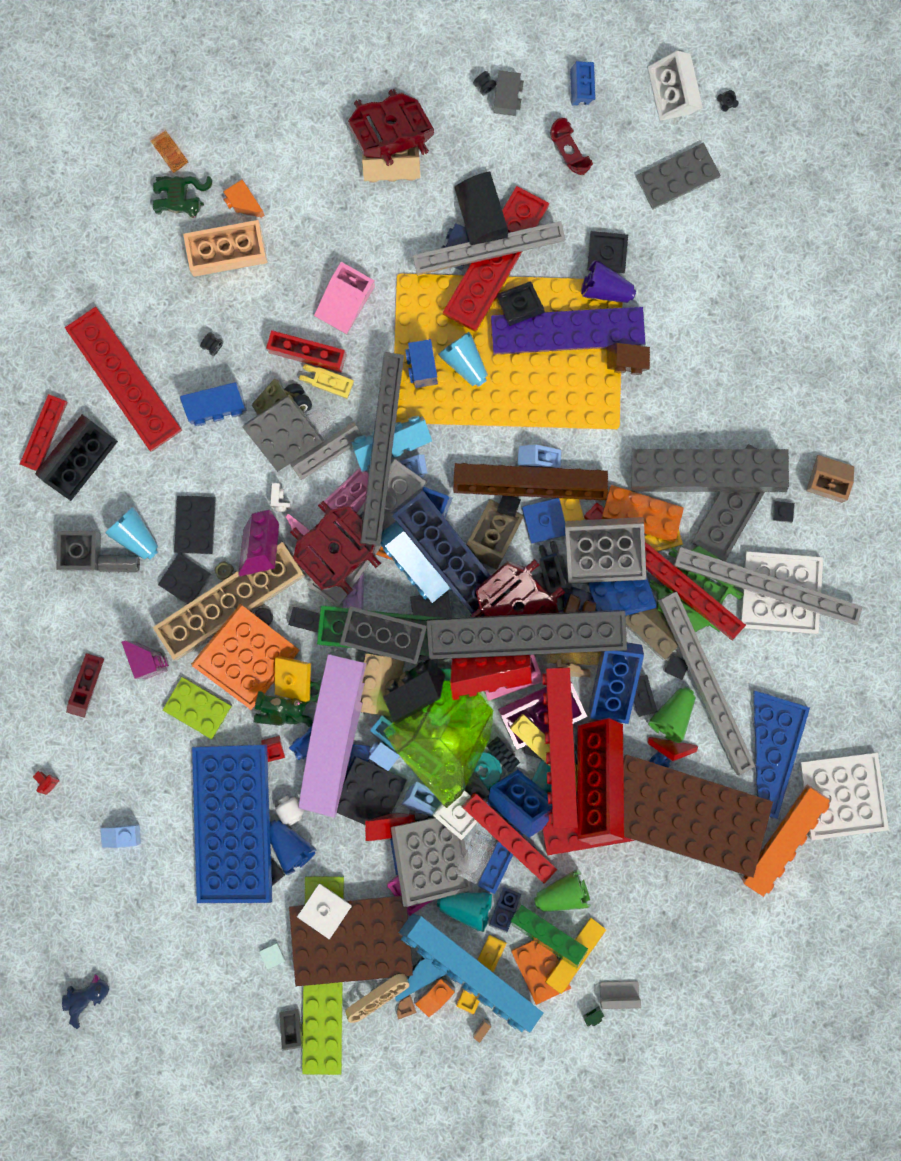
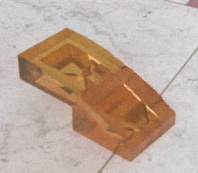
[151,130,189,173]

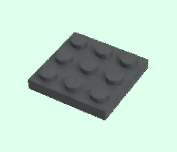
[242,394,324,472]

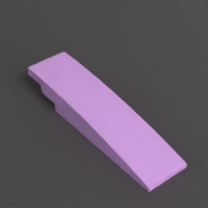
[299,654,367,818]

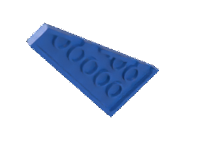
[753,690,810,819]

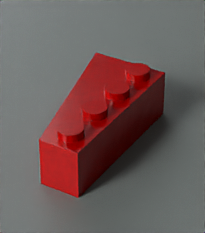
[450,655,532,700]

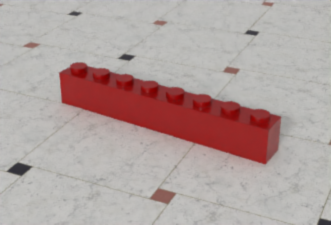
[542,668,578,828]

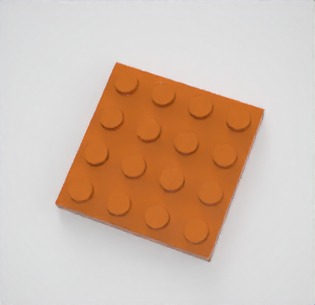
[191,604,300,710]

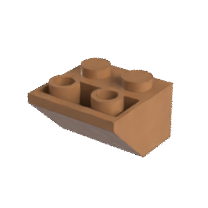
[806,455,854,503]

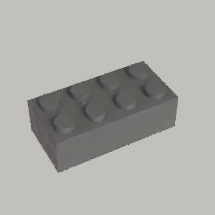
[340,606,427,664]

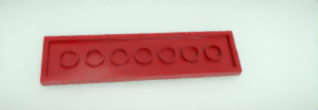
[443,186,550,332]
[65,306,182,452]

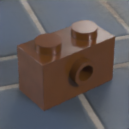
[607,343,650,375]

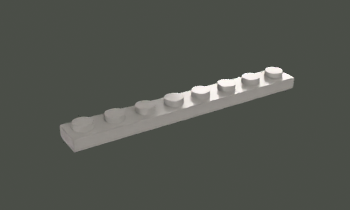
[413,221,566,276]

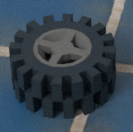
[486,736,521,772]

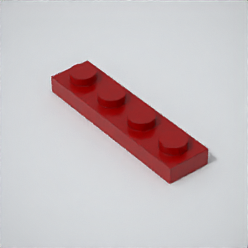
[20,394,68,471]

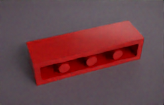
[266,330,347,373]

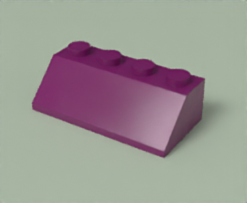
[498,682,587,749]

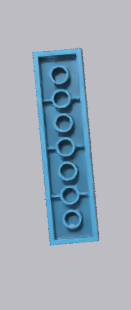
[398,914,543,1033]

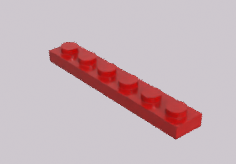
[462,792,557,884]

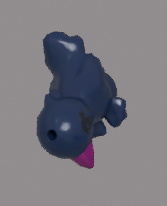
[62,974,109,1029]

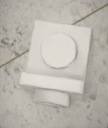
[270,483,291,512]

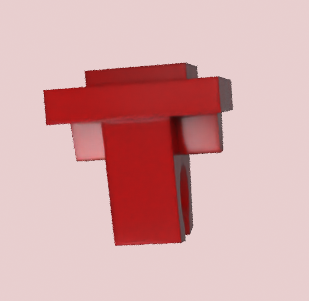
[33,771,60,795]

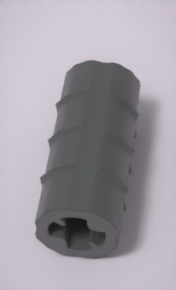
[98,554,140,573]

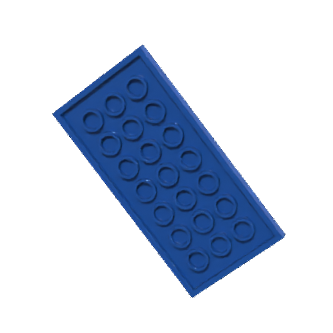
[192,745,272,903]

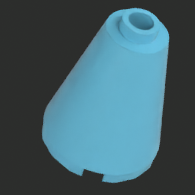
[438,332,488,387]
[105,507,158,560]

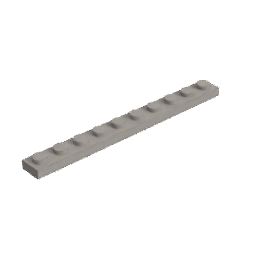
[673,547,863,625]
[658,592,755,775]

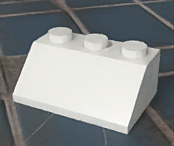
[648,51,703,121]

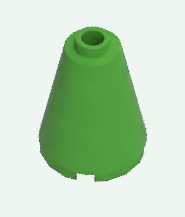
[648,687,696,743]
[534,870,591,912]

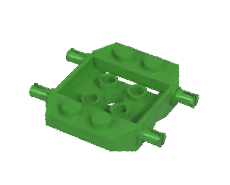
[649,546,744,632]

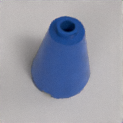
[270,820,317,875]

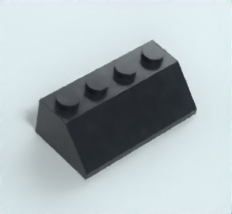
[35,414,118,501]

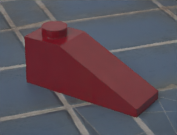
[66,653,104,718]

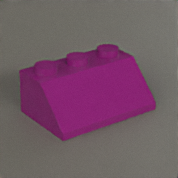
[238,509,279,576]
[121,640,169,679]

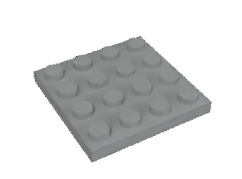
[391,818,472,907]

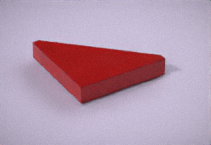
[647,737,698,761]

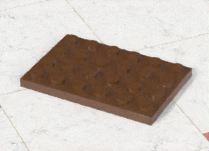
[289,895,413,987]

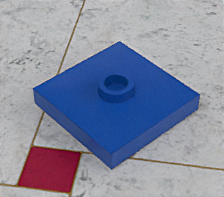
[522,498,566,544]

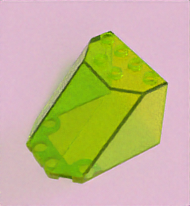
[383,680,494,808]

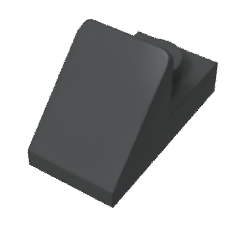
[279,1009,303,1051]

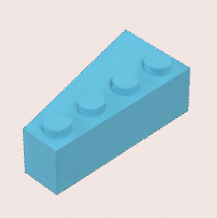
[351,416,432,472]

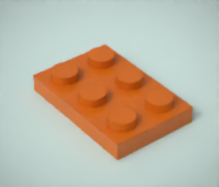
[511,940,571,1005]

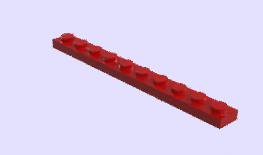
[584,502,746,641]

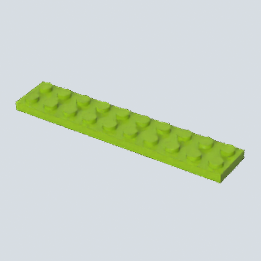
[302,876,344,1075]

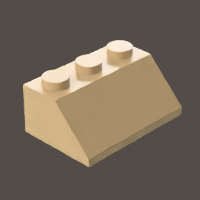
[362,146,420,183]
[360,654,404,716]

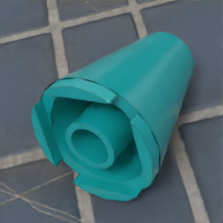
[437,893,492,932]

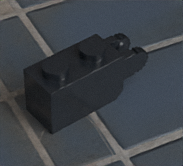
[539,541,573,596]

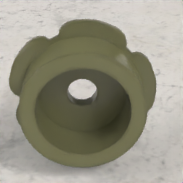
[215,561,234,580]

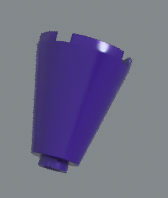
[581,260,636,303]

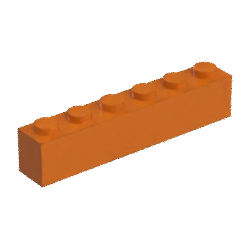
[742,784,830,897]

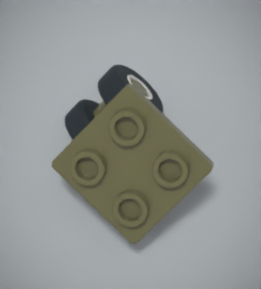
[252,379,312,415]

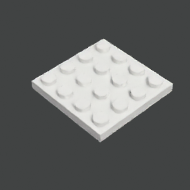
[741,551,823,634]
[799,752,889,840]

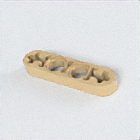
[345,974,409,1023]

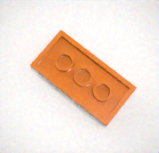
[601,485,684,543]

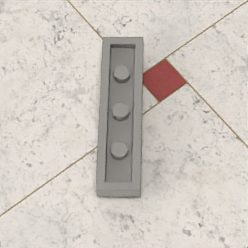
[290,422,362,480]

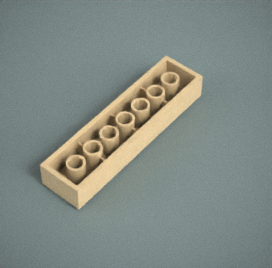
[152,542,306,660]

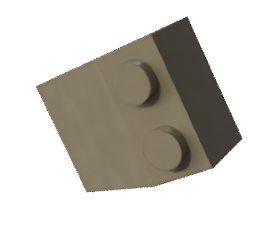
[467,499,524,570]

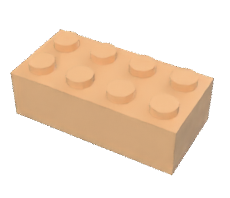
[183,220,268,277]

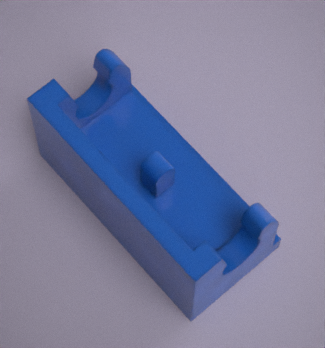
[570,61,595,106]

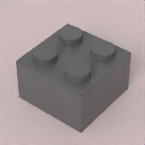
[56,531,101,571]

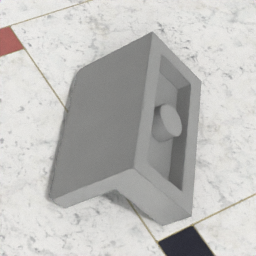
[600,981,641,1009]

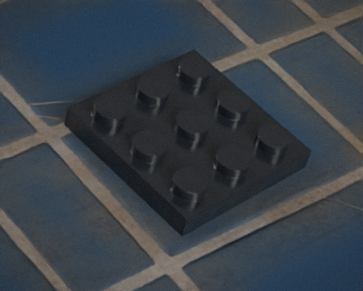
[337,756,407,825]

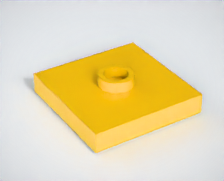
[275,656,311,702]

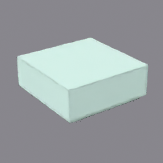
[259,943,286,970]

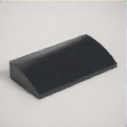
[454,171,508,245]

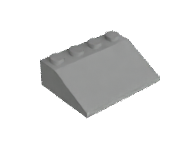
[565,517,646,583]

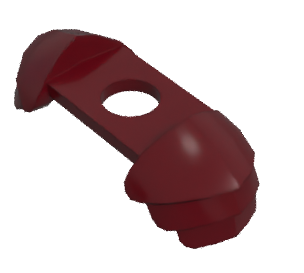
[550,118,593,175]

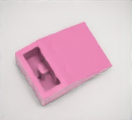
[314,262,375,334]

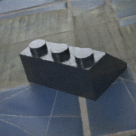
[383,659,445,724]

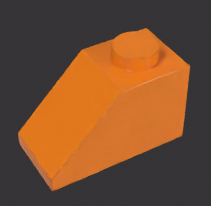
[223,180,265,218]
[415,976,455,1017]

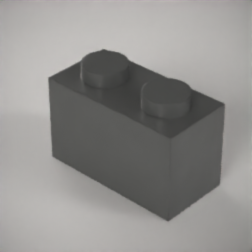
[494,70,524,116]

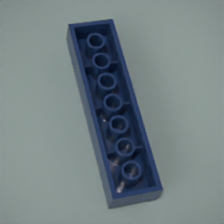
[390,488,518,617]

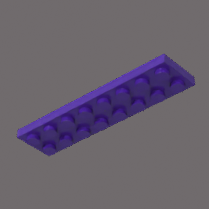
[491,307,646,355]

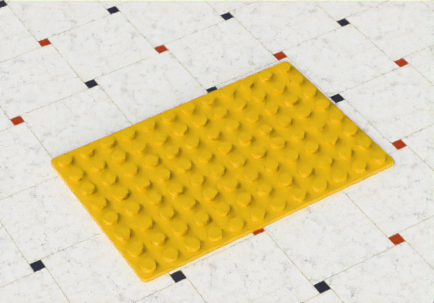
[394,274,623,430]

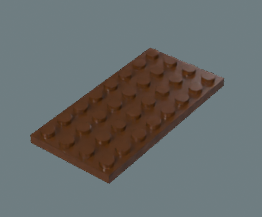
[623,754,773,878]

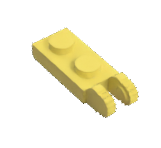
[299,364,354,399]

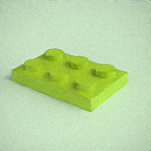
[162,677,232,739]

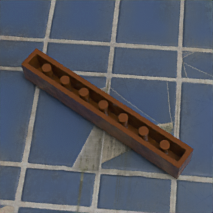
[453,463,608,501]

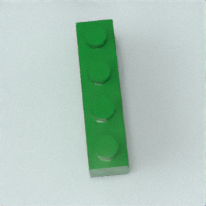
[511,905,588,969]

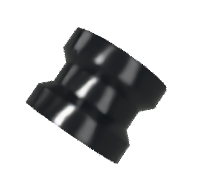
[473,71,497,96]
[200,332,224,356]

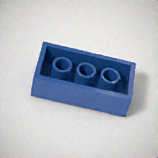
[589,642,644,724]

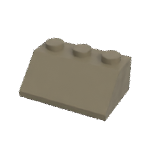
[626,603,678,660]

